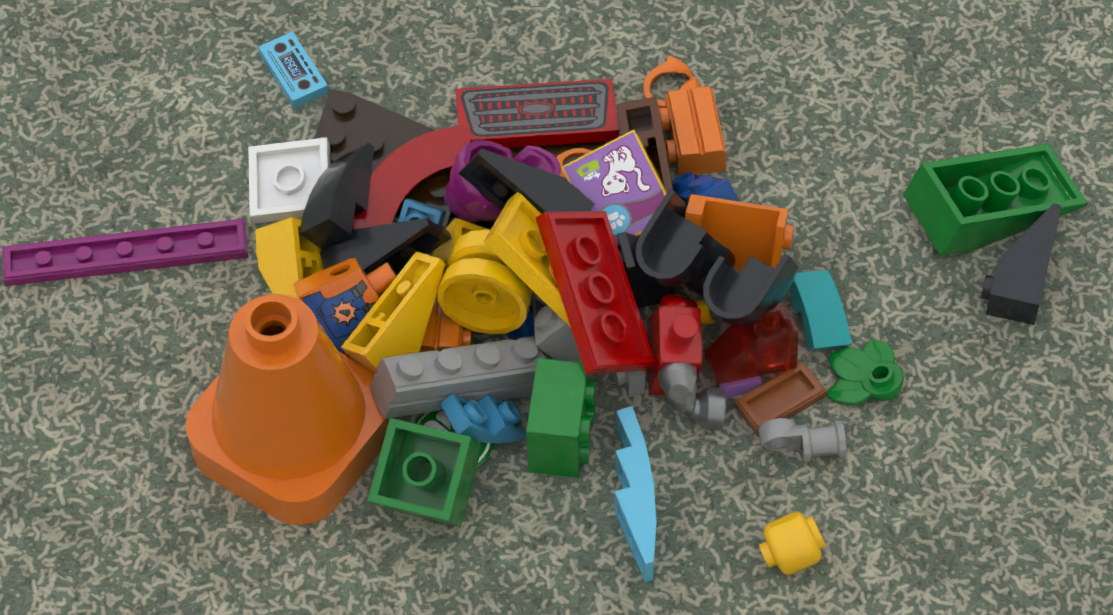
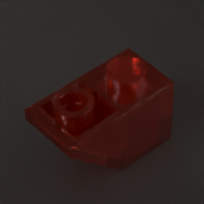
[705,304,799,384]

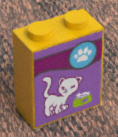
[561,130,667,244]

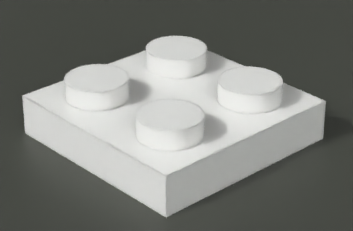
[248,137,331,224]

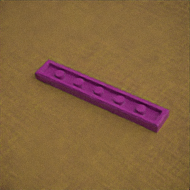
[2,218,249,286]

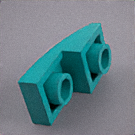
[790,270,852,352]

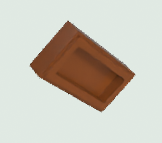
[734,361,827,437]

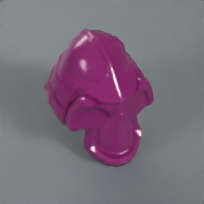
[444,140,561,223]

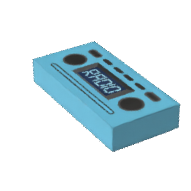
[258,31,329,108]

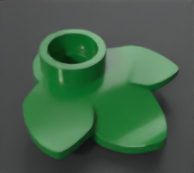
[827,339,904,405]

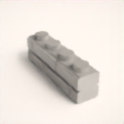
[370,336,546,419]

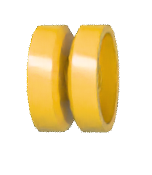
[438,230,534,335]

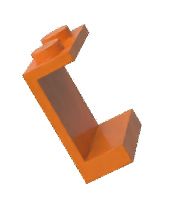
[680,194,794,286]

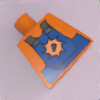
[293,258,396,355]

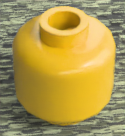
[759,511,827,576]

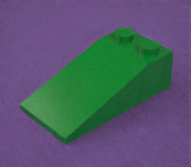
[903,144,1088,256]

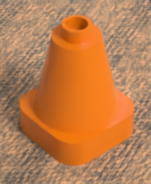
[186,294,390,525]

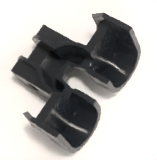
[636,189,799,326]

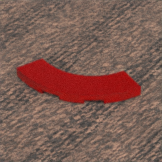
[352,125,471,230]

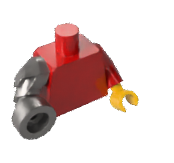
[647,294,726,430]

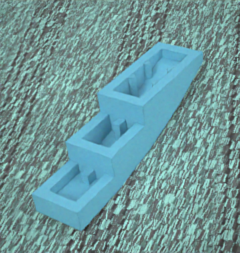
[614,406,657,582]

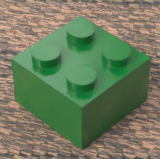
[526,358,596,478]
[367,418,483,528]

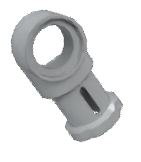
[758,418,847,463]

